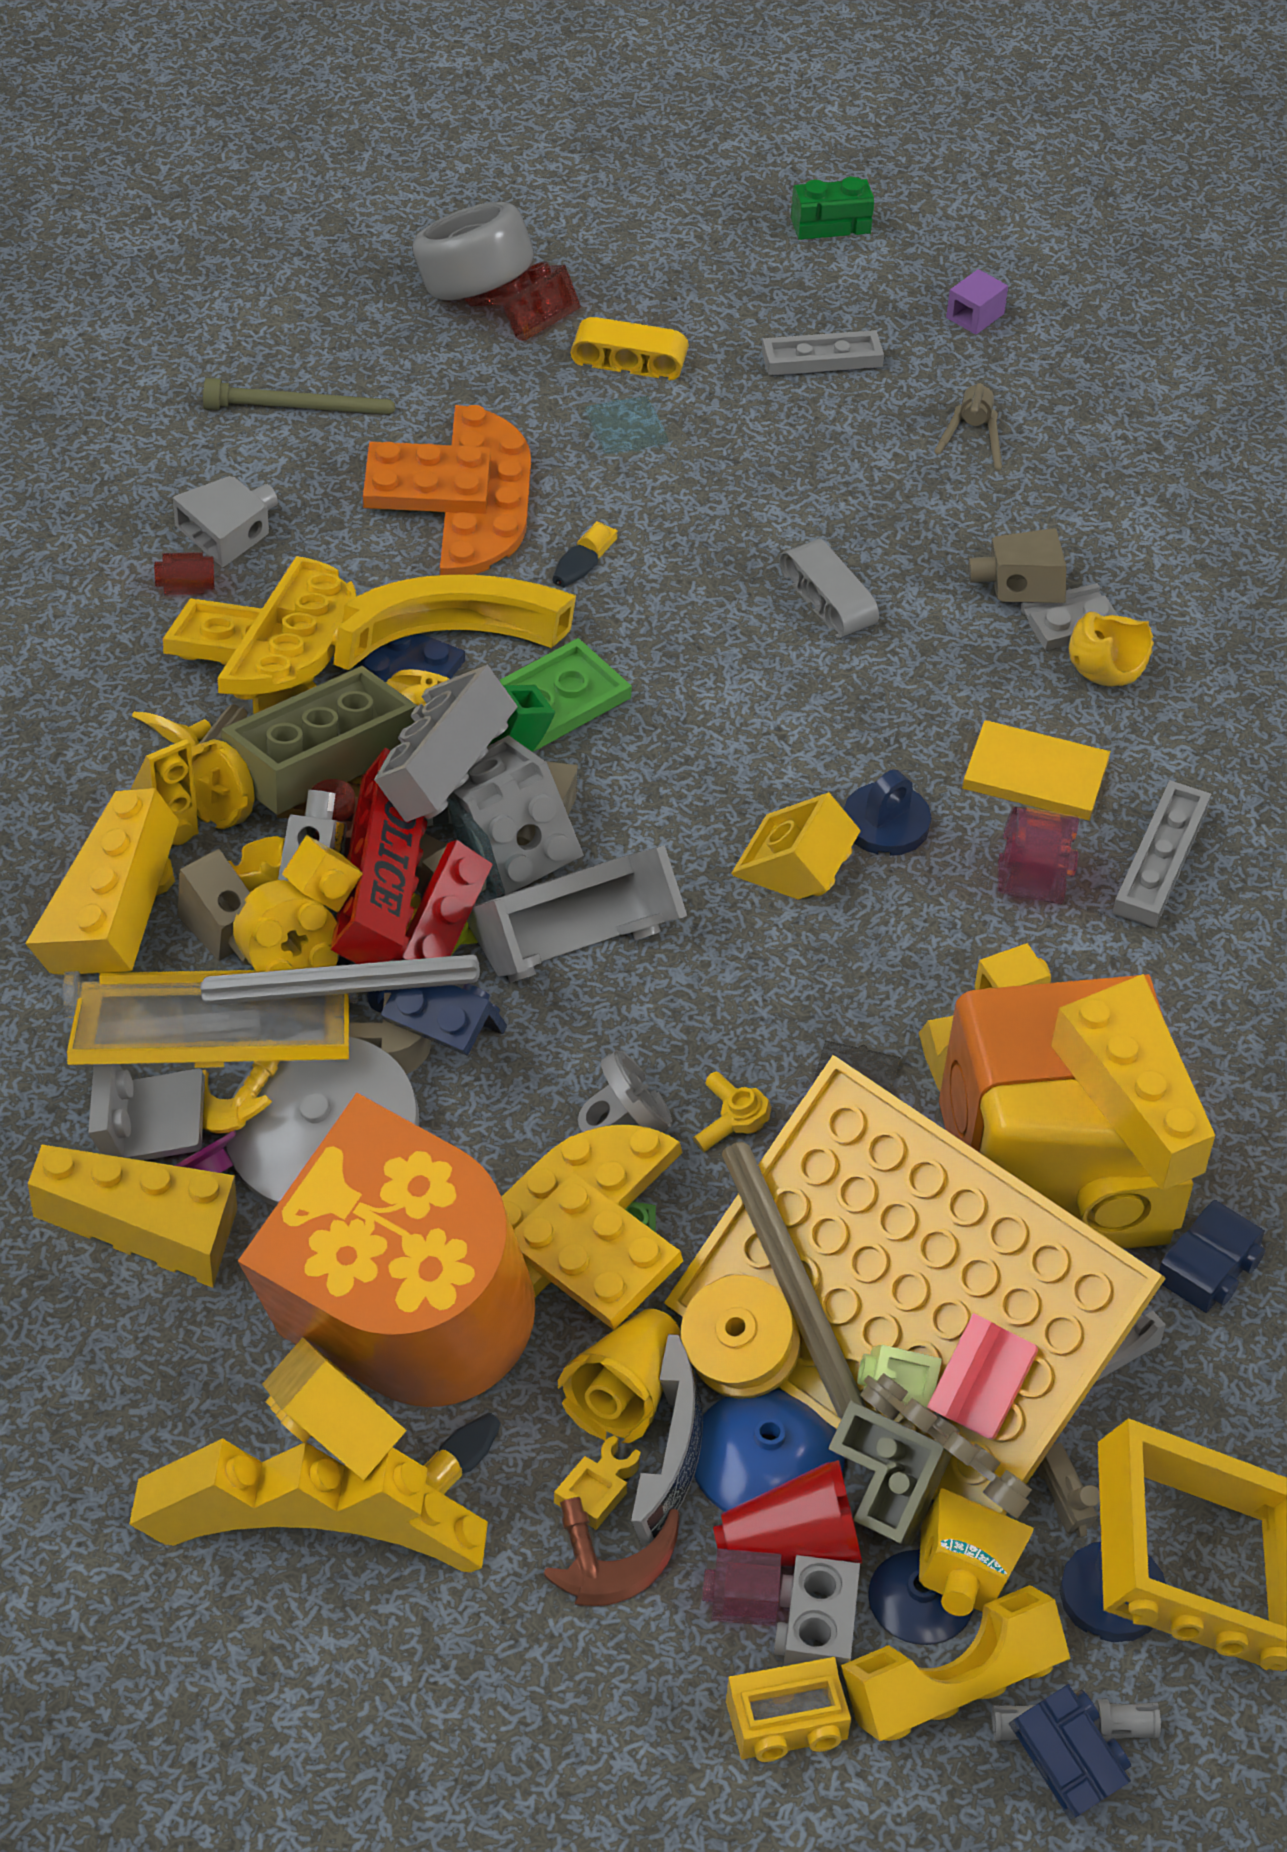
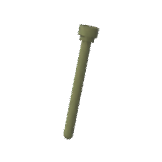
[203,377,396,415]

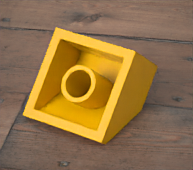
[731,792,861,900]

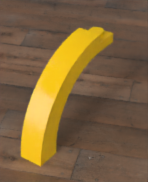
[332,575,576,670]

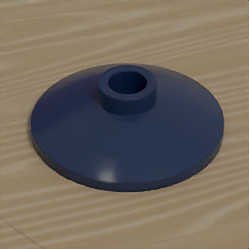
[868,1550,974,1645]

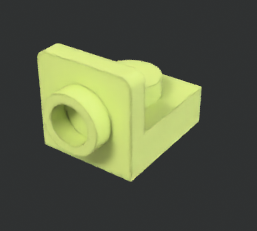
[857,1345,942,1410]

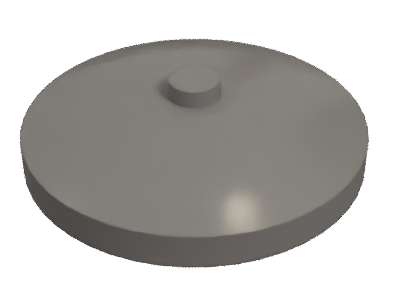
[225,1036,419,1207]

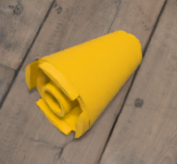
[558,1309,681,1443]

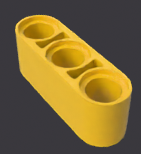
[570,317,689,380]

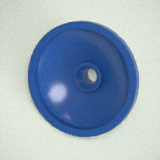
[694,1389,845,1511]

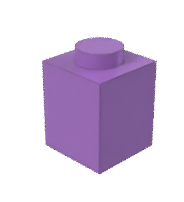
[946,269,1008,334]

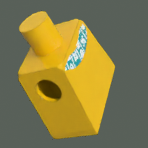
[919,1488,1034,1616]

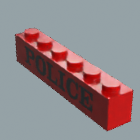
[330,748,428,964]

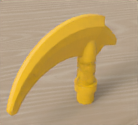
[202,1061,280,1133]

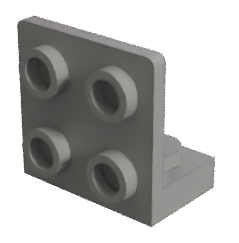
[88,1064,205,1161]

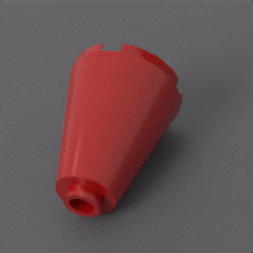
[713,1460,863,1566]

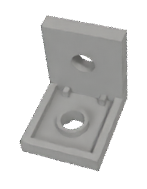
[448,735,584,895]

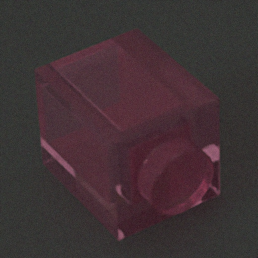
[702,1549,781,1626]

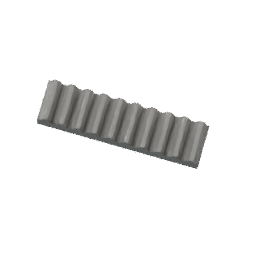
[1113,780,1211,929]

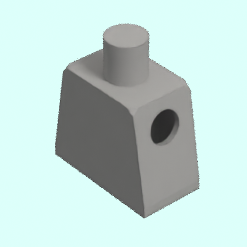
[173,476,278,567]

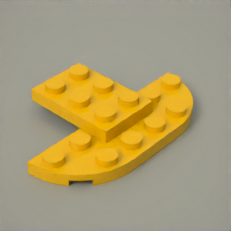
[163,556,356,700]
[501,1125,683,1330]

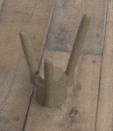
[934,383,1002,470]

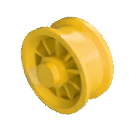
[681,1275,801,1399]

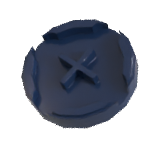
[843,770,932,856]
[1059,1542,1166,1642]

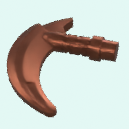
[543,1497,679,1606]

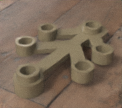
[860,1373,1032,1519]

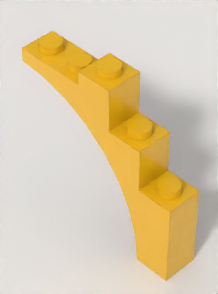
[129,1438,488,1573]

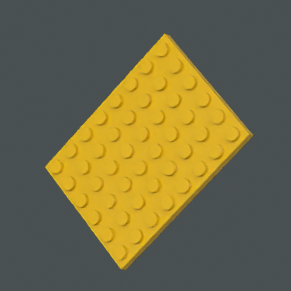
[664,1055,1166,1515]

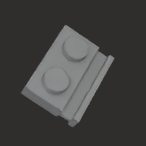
[1020,583,1118,651]

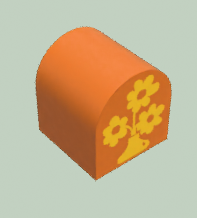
[238,1093,535,1407]

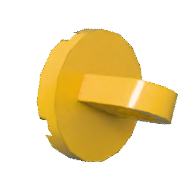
[191,739,255,829]

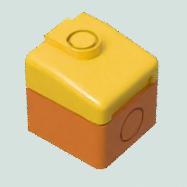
[939,974,1193,1249]

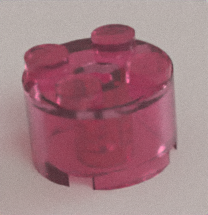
[997,806,1079,904]

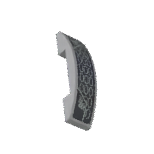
[631,1334,703,1544]

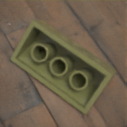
[221,666,418,815]

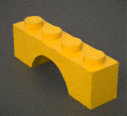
[841,1585,1071,1741]

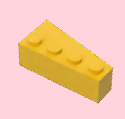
[25,788,179,975]
[1051,974,1215,1191]
[28,1144,237,1288]
[262,1337,407,1481]

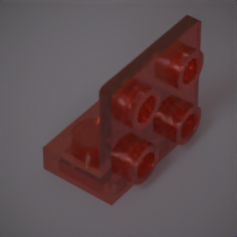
[465,261,581,340]

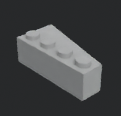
[374,664,518,822]

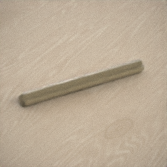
[722,1141,866,1419]

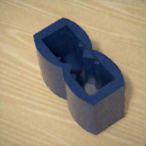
[1159,1200,1266,1313]

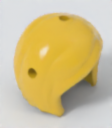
[1069,611,1154,687]

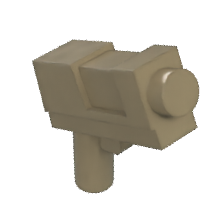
[1036,1442,1100,1538]

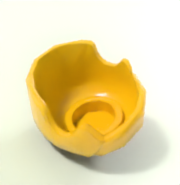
[228,836,285,892]

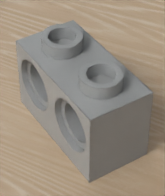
[774,1555,860,1683]

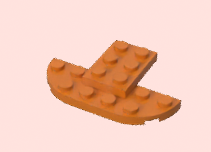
[363,405,531,575]

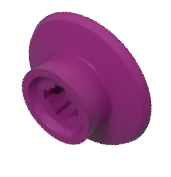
[174,1130,236,1173]

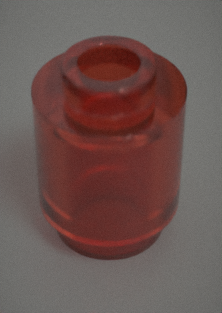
[154,552,215,595]

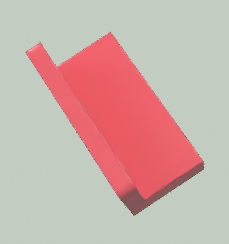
[927,1313,1038,1440]

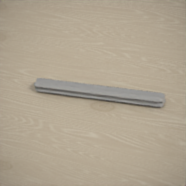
[201,955,480,1005]

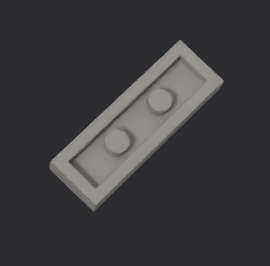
[761,330,884,376]

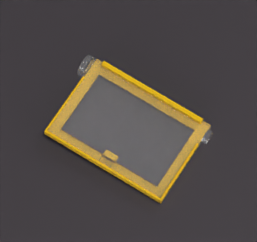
[63,970,358,1068]

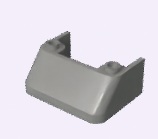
[467,845,687,983]

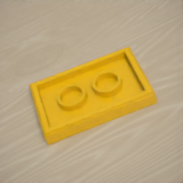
[962,720,1111,821]

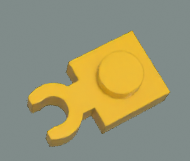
[554,1435,641,1530]

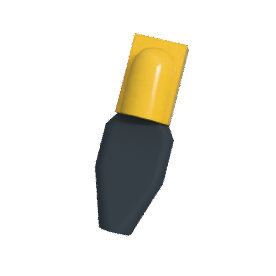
[552,521,618,588]
[424,1412,501,1494]

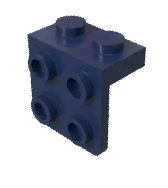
[381,983,507,1056]

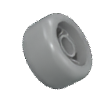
[412,202,534,300]

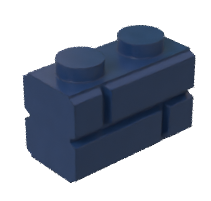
[1008,1684,1131,1820]

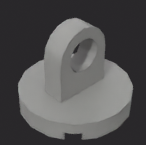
[578,1050,673,1133]

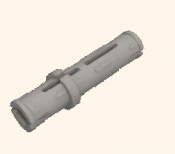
[992,1699,1161,1742]

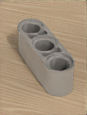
[779,539,879,638]

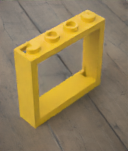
[1098,1418,1287,1671]

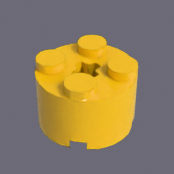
[233,880,339,972]

